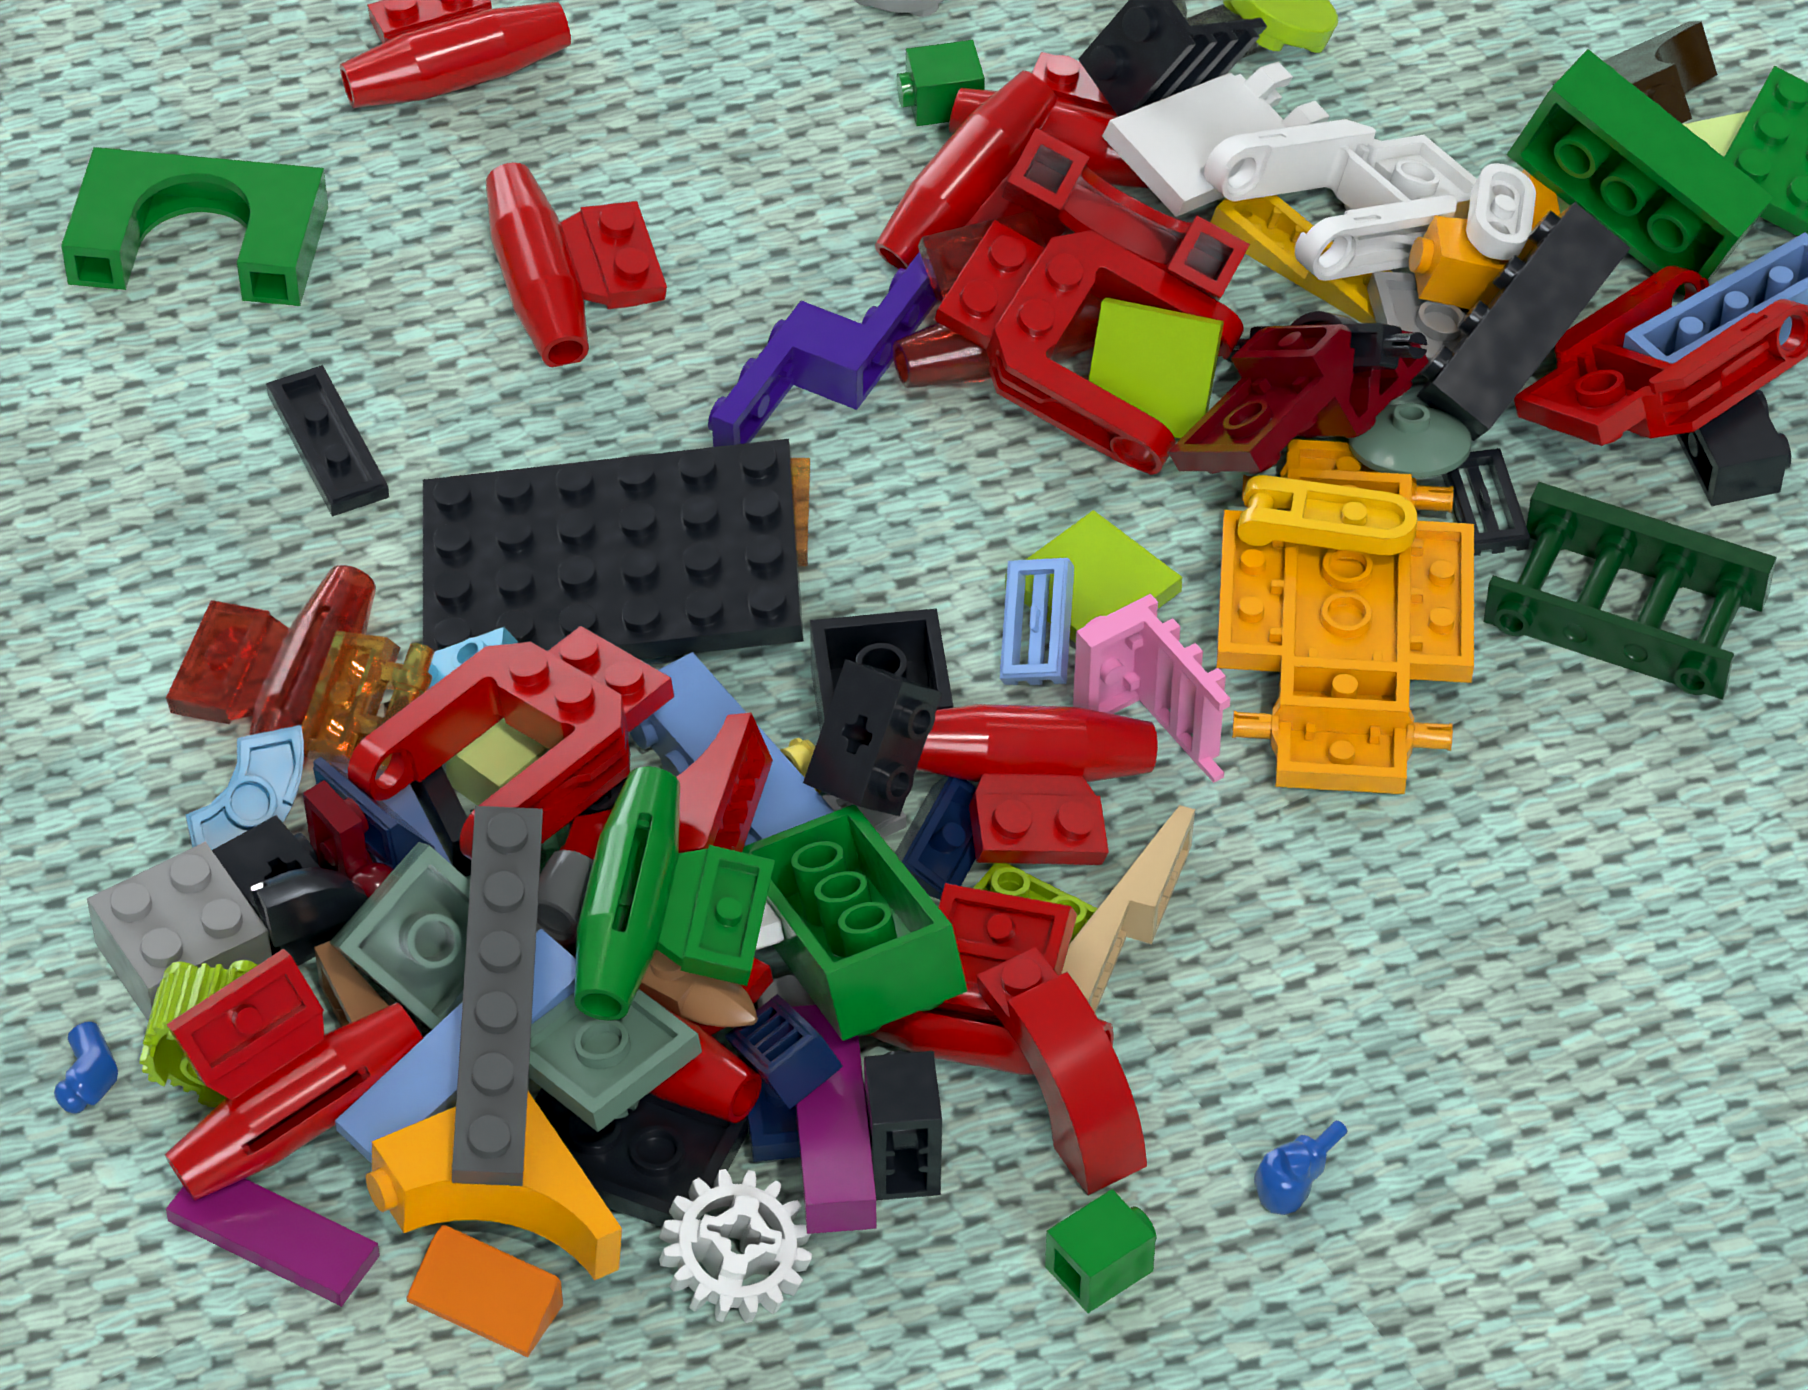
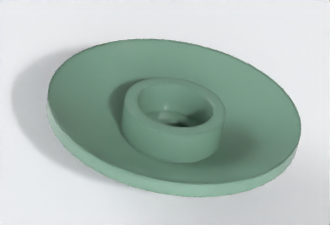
[1348,403,1471,478]

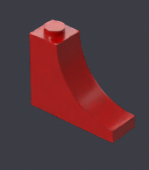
[559,712,773,861]

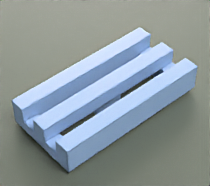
[999,558,1074,685]

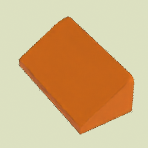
[407,1225,563,1358]

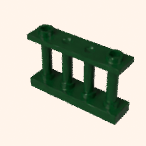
[1483,482,1777,700]

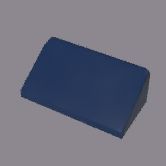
[313,757,435,869]
[895,776,976,900]

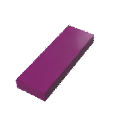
[166,1179,380,1307]

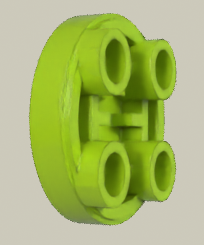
[1223,0,1339,53]

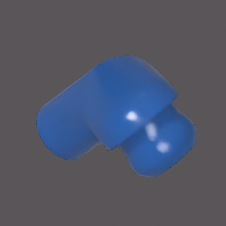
[54,1022,118,1114]

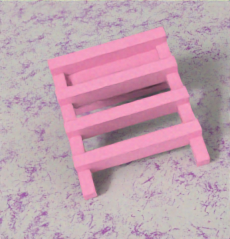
[1073,594,1230,783]

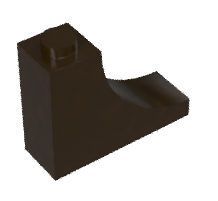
[1552,21,1718,123]

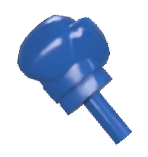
[1254,1120,1348,1215]

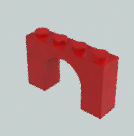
[1002,128,1250,301]

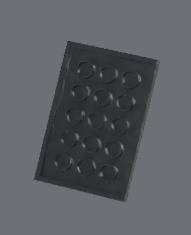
[423,439,804,660]

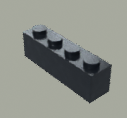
[1417,202,1630,441]

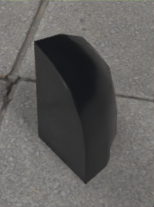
[250,867,368,947]

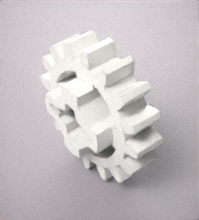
[659,1169,812,1323]

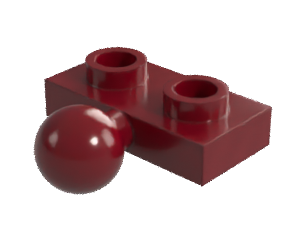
[303,780,394,898]

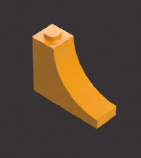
[1409,169,1560,310]
[366,1091,622,1281]

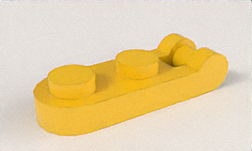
[1237,475,1418,555]

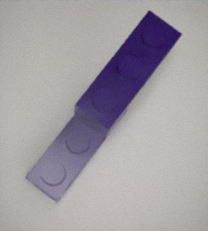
[708,249,942,447]

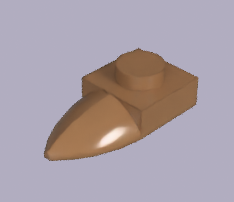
[639,950,758,1027]

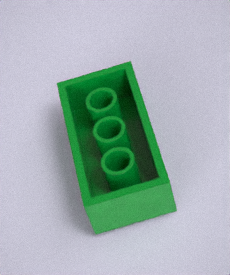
[1506,49,1774,296]
[742,804,968,1041]

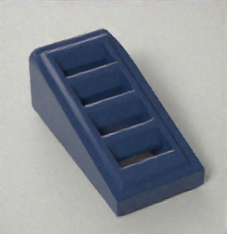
[725,994,843,1109]

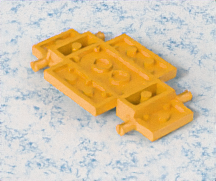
[1216,439,1474,794]

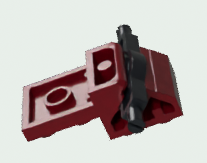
[1168,311,1429,474]

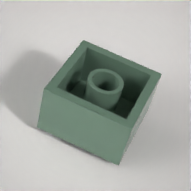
[329,842,470,1031]

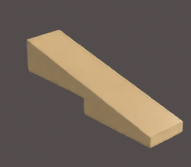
[1062,805,1195,1013]

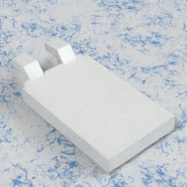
[1102,61,1330,217]

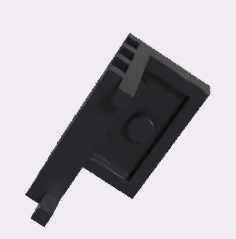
[1078,0,1267,117]

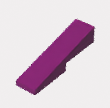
[791,1005,877,1234]

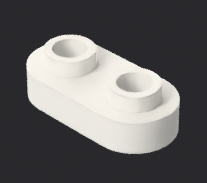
[1466,163,1536,260]

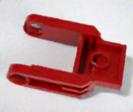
[934,219,1244,475]
[1514,266,1808,446]
[348,626,675,861]

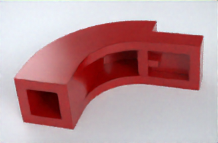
[976,947,1147,1195]

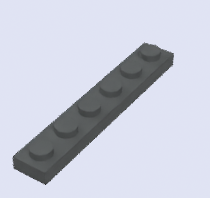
[452,806,543,1186]

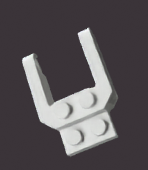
[1204,119,1477,281]

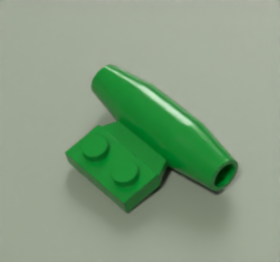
[574,766,775,1021]

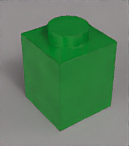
[897,40,985,126]
[1045,1189,1157,1313]

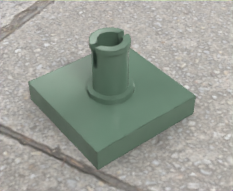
[529,989,702,1132]

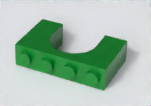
[61,147,328,306]

